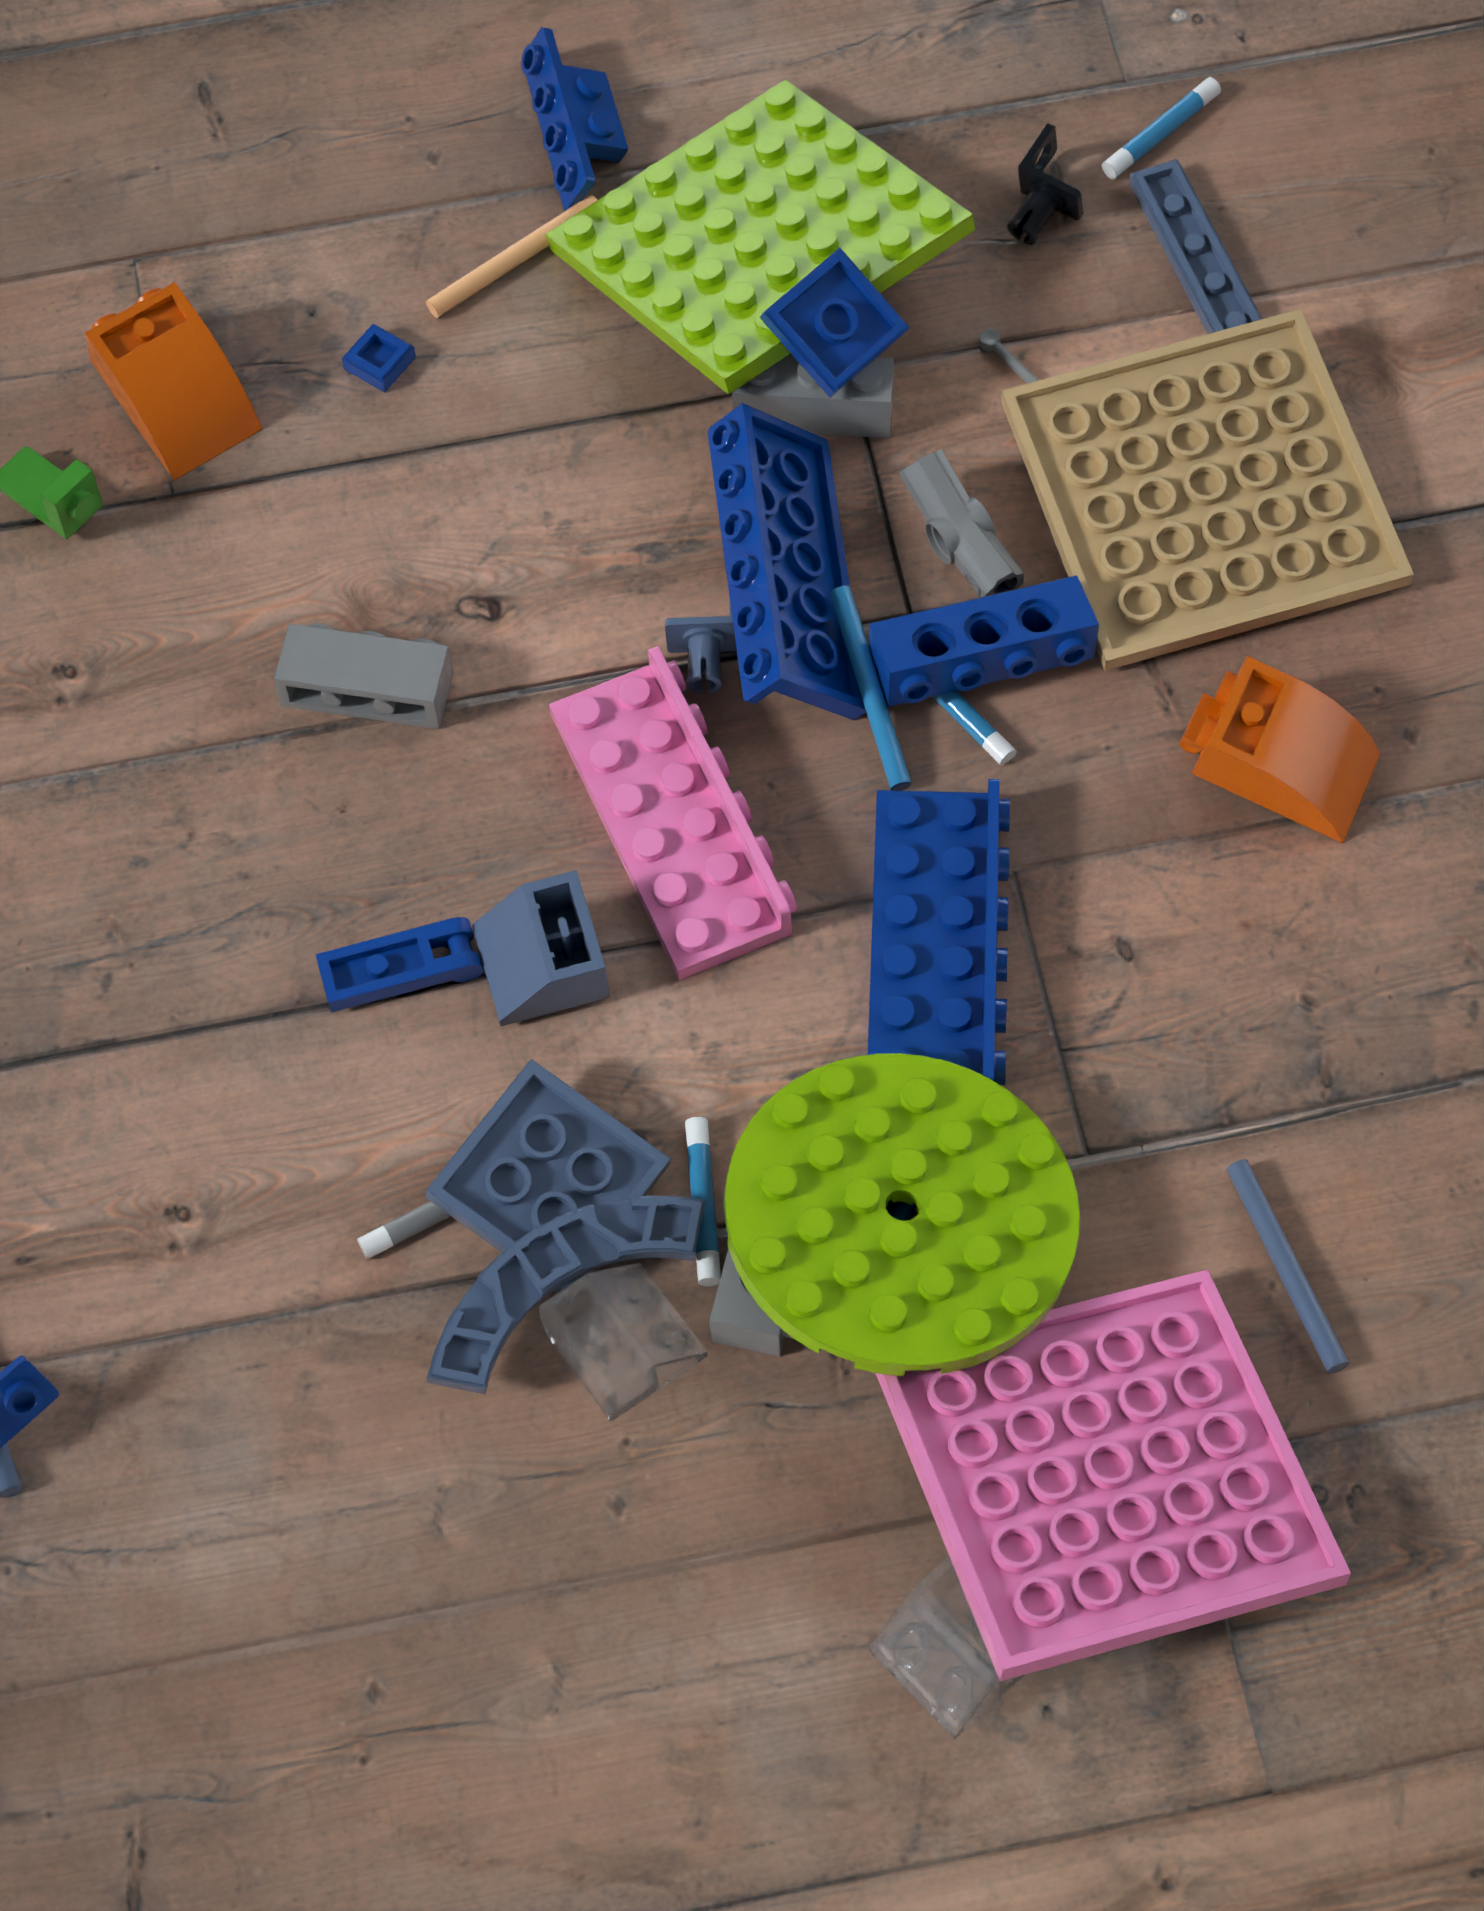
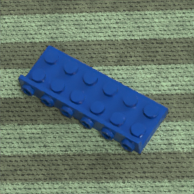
[708,403,866,720]
[868,779,1010,1085]

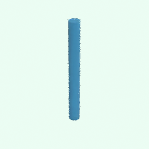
[829,586,912,791]

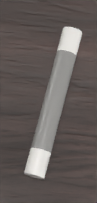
[357,1201,451,1260]

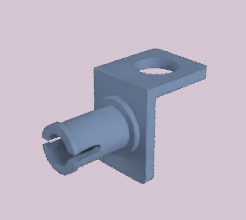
[665,604,737,694]

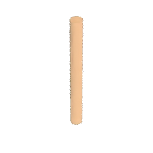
[426,195,597,318]

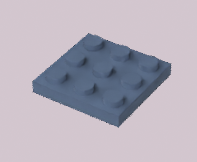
[426,1059,671,1299]

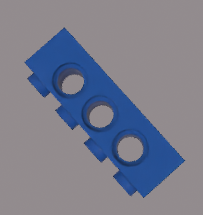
[869,575,1099,707]

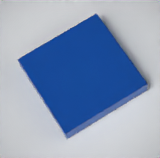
[759,248,910,398]

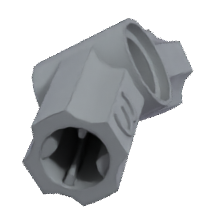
[899,449,1024,598]

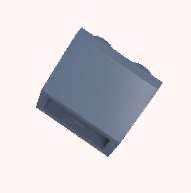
[472,870,610,1026]

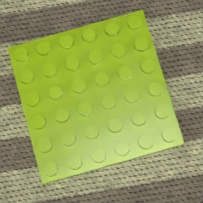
[545,79,976,395]

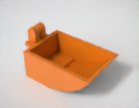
[85,282,263,481]
[1179,656,1380,843]

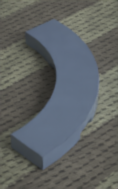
[427,1196,706,1394]

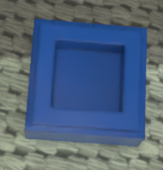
[342,323,416,393]

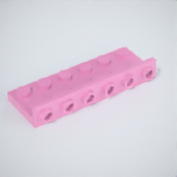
[549,646,797,981]

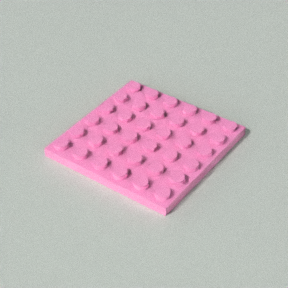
[876,1269,1351,1681]

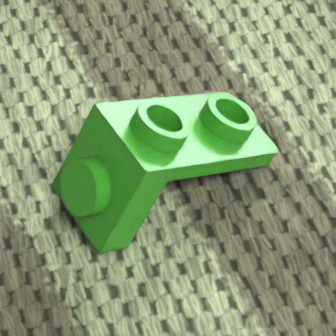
[0,446,103,540]

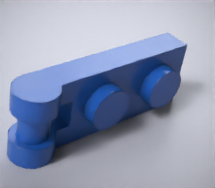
[315,917,484,1013]

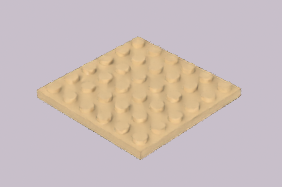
[1001,309,1414,671]

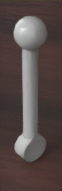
[980,329,1038,383]

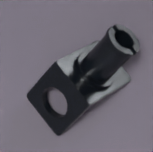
[1007,123,1083,245]

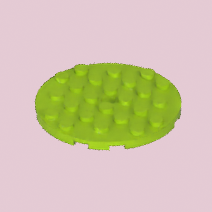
[723,1053,1080,1376]

